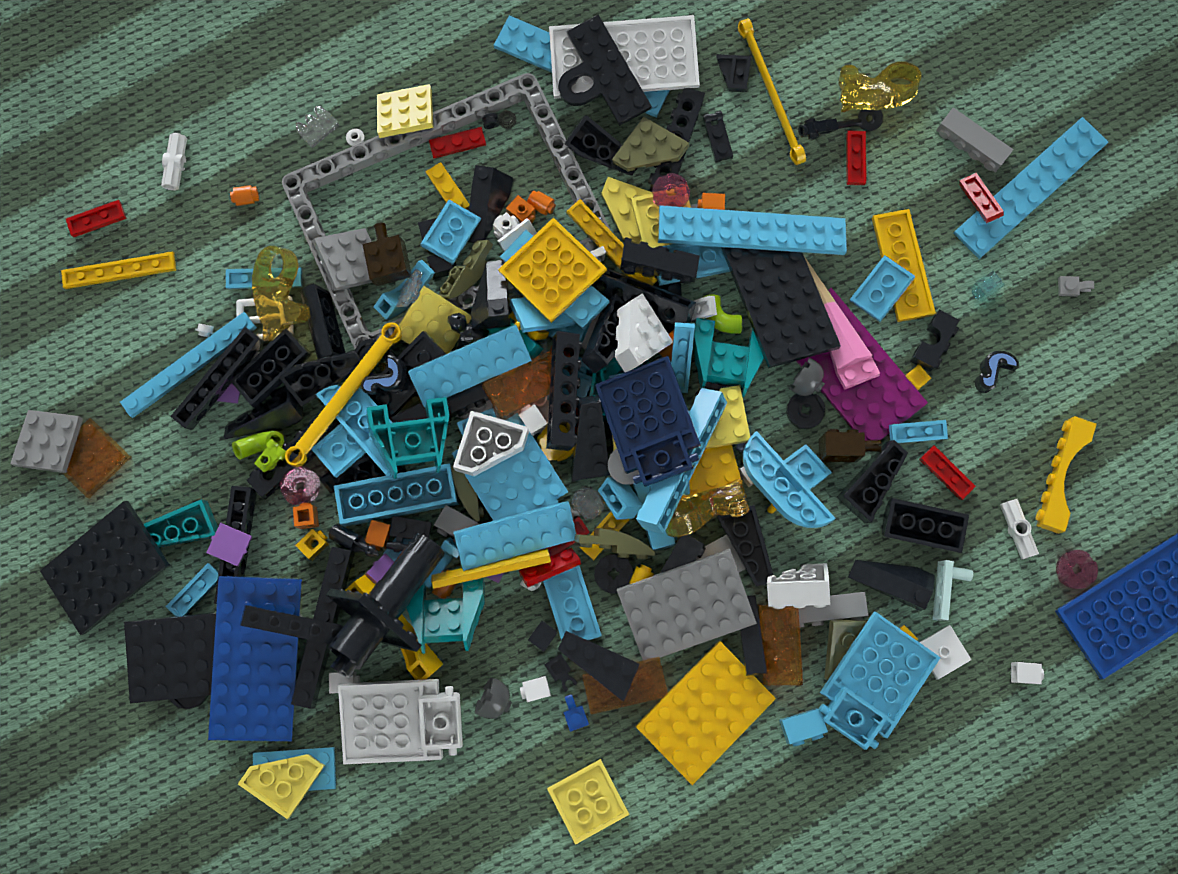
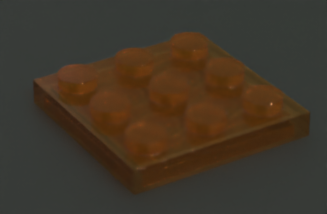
[62,418,131,499]

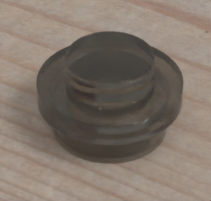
[498,110,516,129]

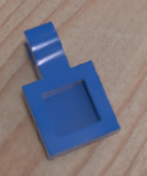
[563,694,589,732]

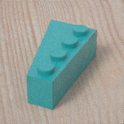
[144,499,218,547]

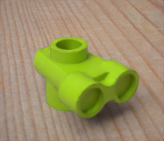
[254,438,286,473]

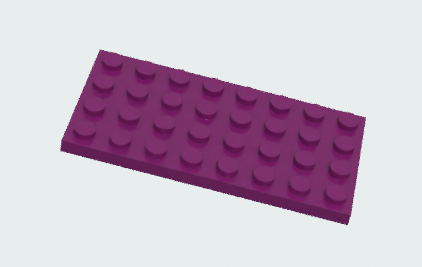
[796,287,928,440]

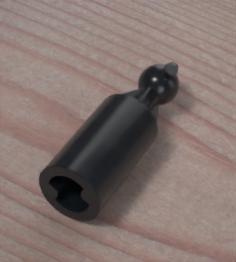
[329,524,379,557]

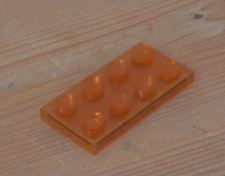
[482,351,562,419]
[759,605,803,686]
[582,657,668,715]

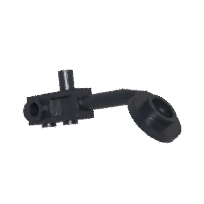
[798,105,884,140]

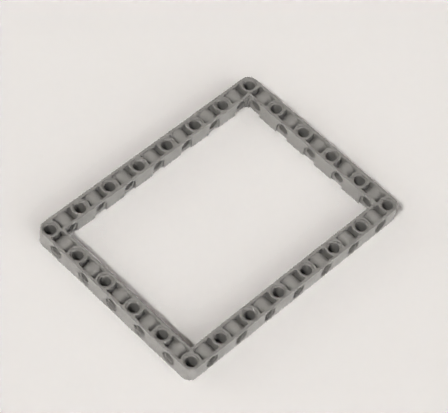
[282,73,611,349]

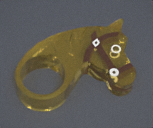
[665,479,749,537]

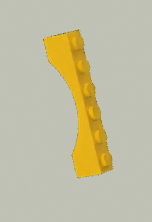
[1036,416,1097,534]
[345,575,443,680]

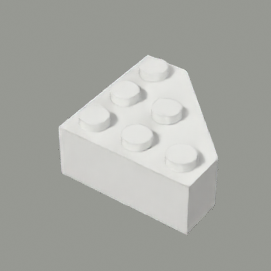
[615,293,673,373]
[453,411,529,476]
[767,563,830,609]

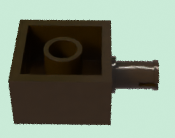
[363,223,412,286]
[819,429,881,462]

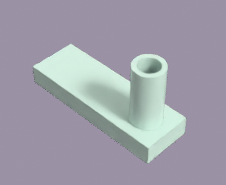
[933,560,973,621]

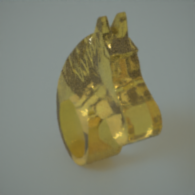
[838,62,922,112]
[252,246,310,341]

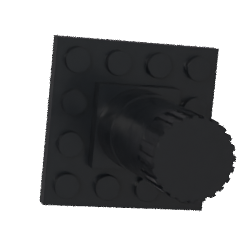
[326,533,445,678]

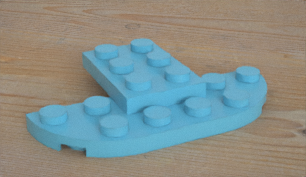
[311,385,393,478]
[743,431,835,528]

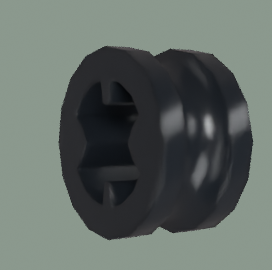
[482,113,500,129]

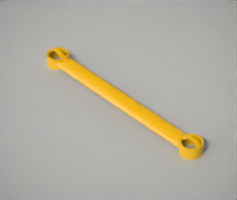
[738,18,806,165]
[285,322,402,467]

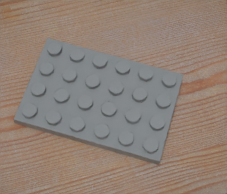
[617,549,757,663]

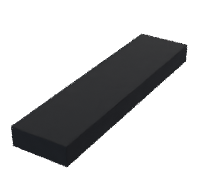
[740,595,767,676]

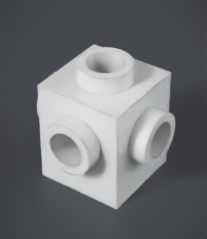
[493,212,520,239]

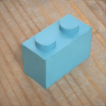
[598,477,643,520]
[779,708,828,747]

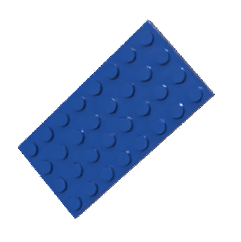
[1055,533,1178,679]
[208,576,302,741]

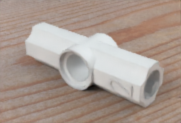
[161,133,187,191]
[1000,499,1039,560]

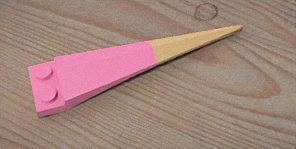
[804,256,880,390]

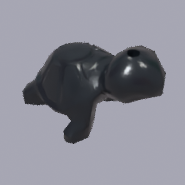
[448,313,489,349]

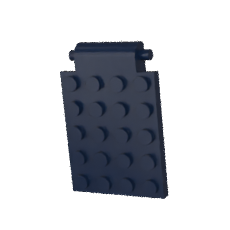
[595,356,701,487]

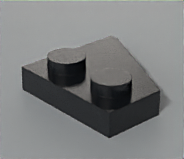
[716,54,751,92]

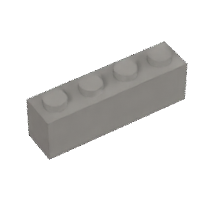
[936,107,1014,173]
[434,505,480,543]
[785,592,869,628]

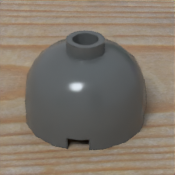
[788,357,825,396]
[475,677,512,719]

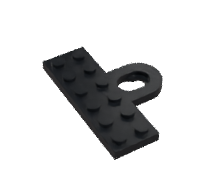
[558,14,652,126]
[355,331,446,420]

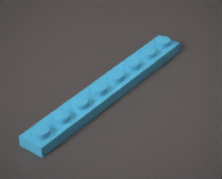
[120,312,257,418]

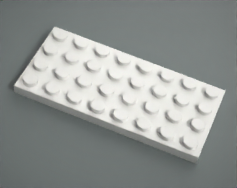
[549,15,700,99]

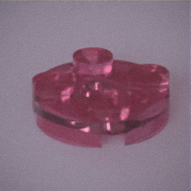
[652,173,690,207]
[279,466,320,505]
[1056,550,1098,589]

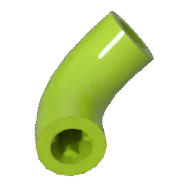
[702,294,742,334]
[232,431,284,460]

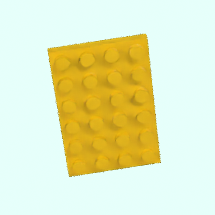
[635,641,776,785]

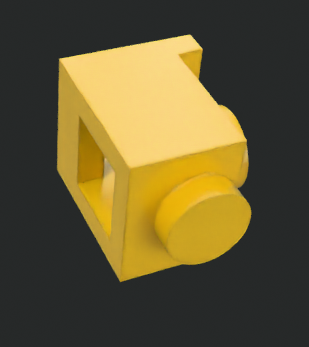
[295,529,329,561]

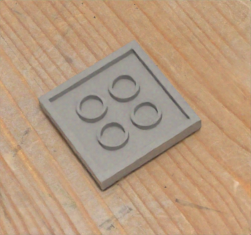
[313,228,372,291]
[10,410,83,473]

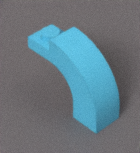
[374,260,435,320]

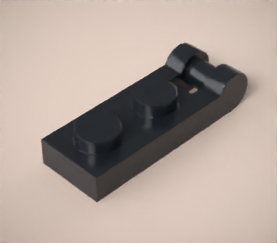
[703,110,733,162]

